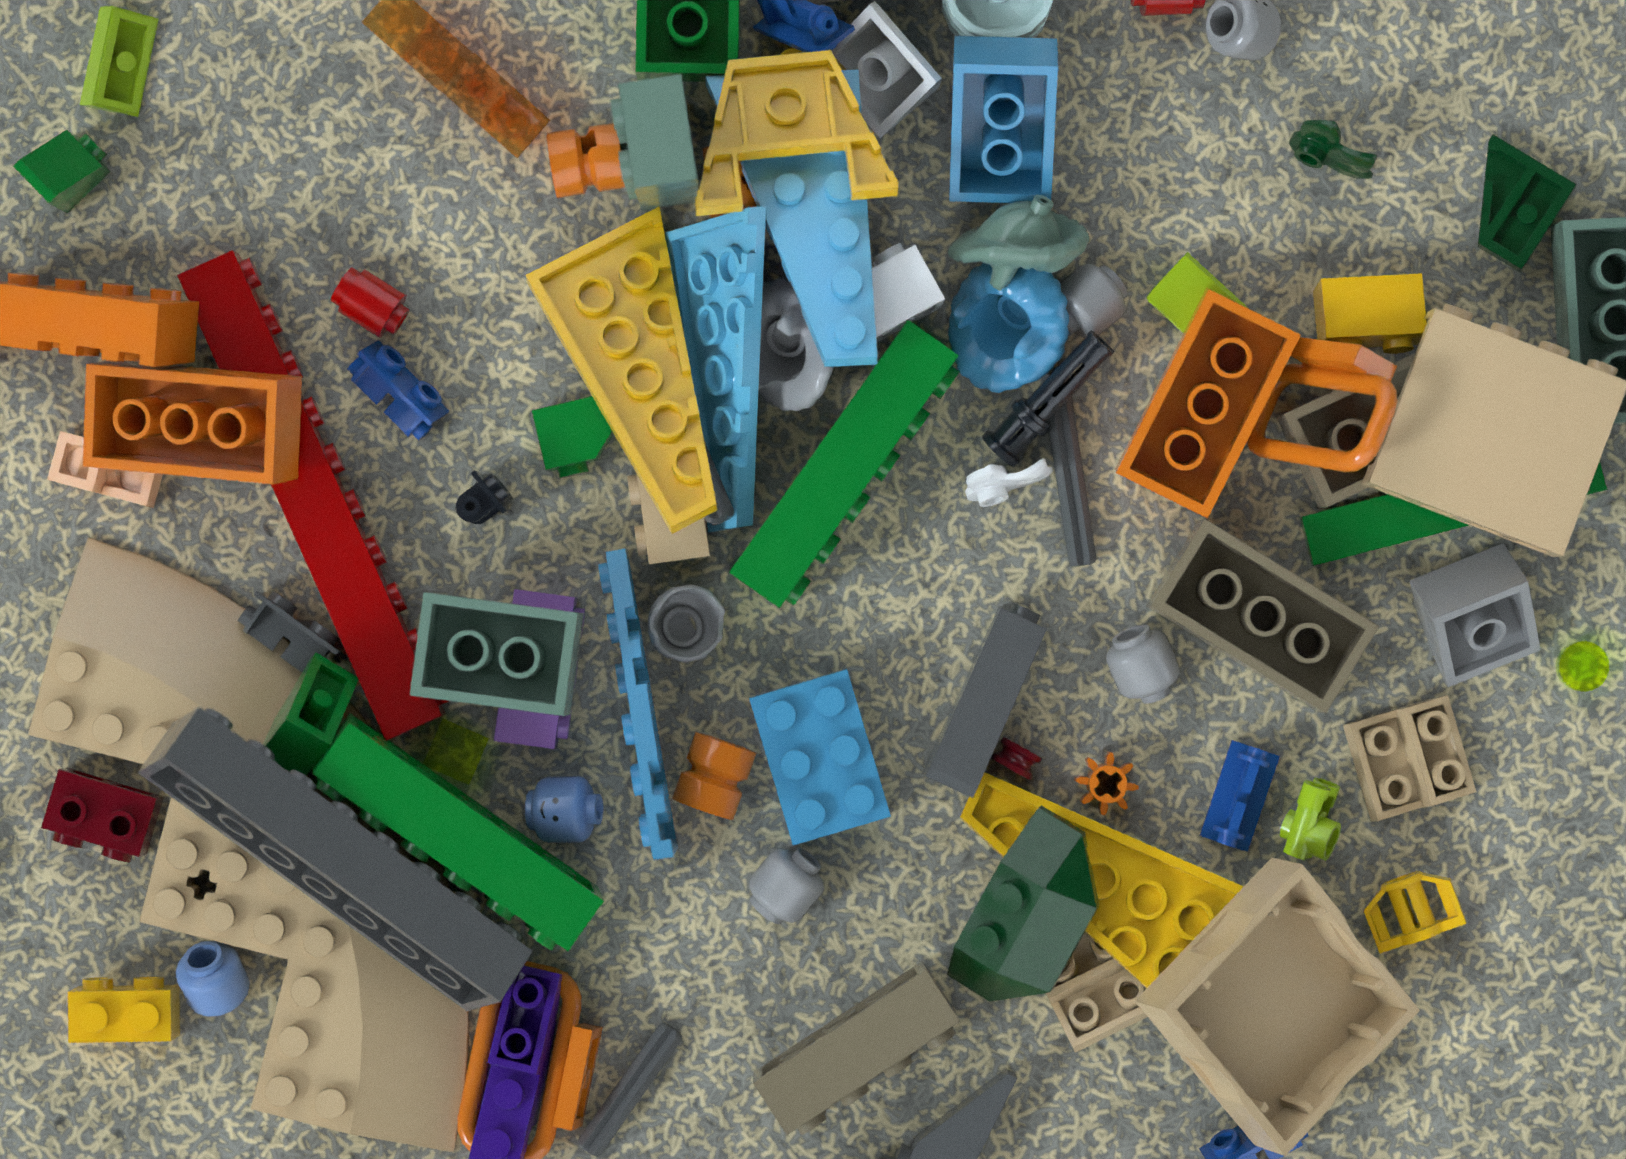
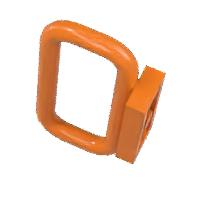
[1246,337,1397,472]
[457,961,603,1159]

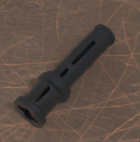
[982,330,1114,467]

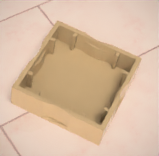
[1135,858,1420,1156]

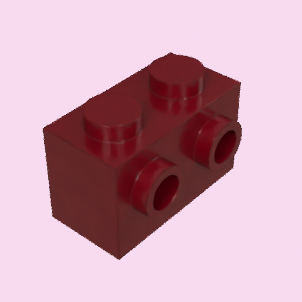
[41,767,164,863]

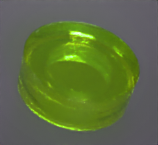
[1556,641,1609,692]

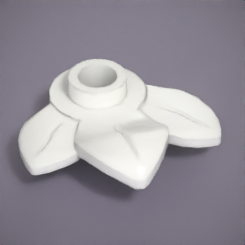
[965,458,1053,507]

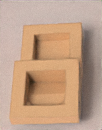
[47,431,163,508]

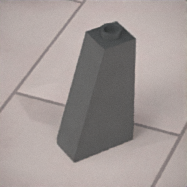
[922,603,1047,798]

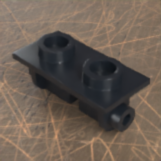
[456,470,514,524]

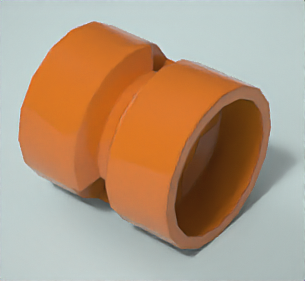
[547,123,625,198]
[672,732,757,820]

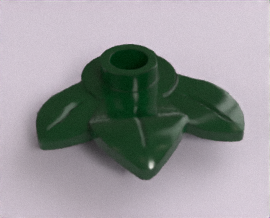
[1289,120,1377,179]

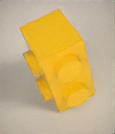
[1313,273,1427,354]
[68,976,180,1043]

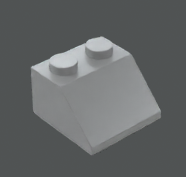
[1410,543,1541,687]

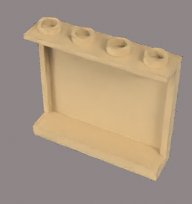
[1362,304,1626,557]

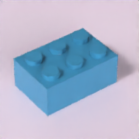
[949,36,1058,203]
[749,669,891,846]

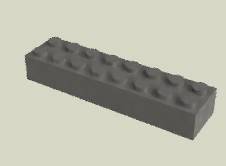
[138,707,533,1011]

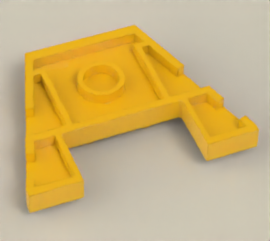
[695,50,899,216]

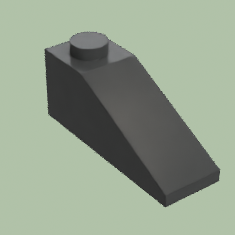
[894,1068,1017,1159]

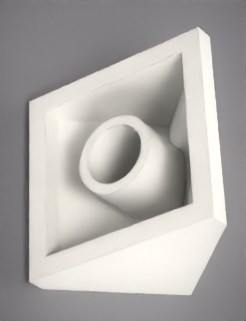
[832,1,942,138]

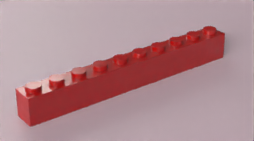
[177,250,449,741]

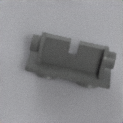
[238,590,342,672]

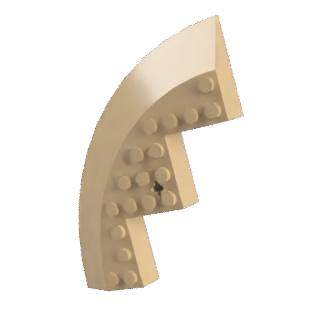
[28,537,469,1152]

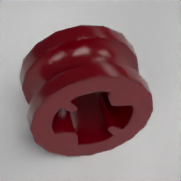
[991,736,1043,780]

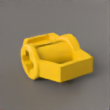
[1364,871,1467,954]

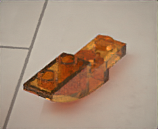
[361,0,550,158]

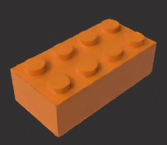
[1115,287,1301,519]
[83,361,302,484]

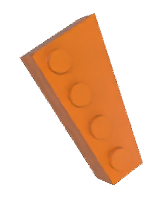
[0,273,199,367]

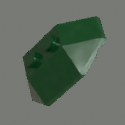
[947,805,1099,1002]

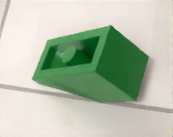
[13,130,111,213]
[531,396,614,479]
[263,652,358,776]

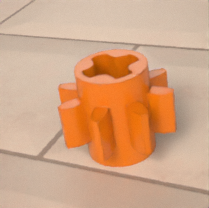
[1074,752,1139,815]

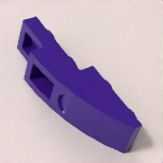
[468,966,562,1159]

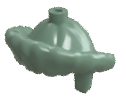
[948,195,1090,291]

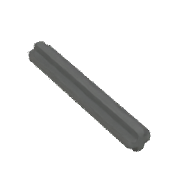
[1041,368,1097,567]

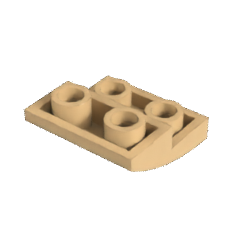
[1343,695,1476,822]
[1045,933,1147,1053]

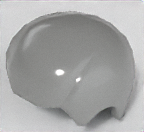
[648,584,725,663]

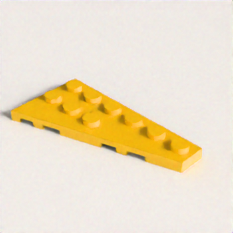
[525,206,717,534]
[960,772,1244,988]

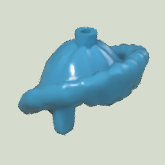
[948,262,1069,393]

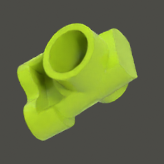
[1280,778,1341,861]

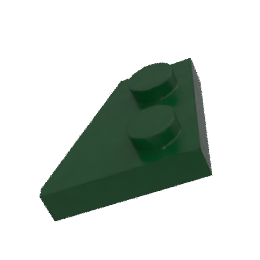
[1477,134,1576,273]

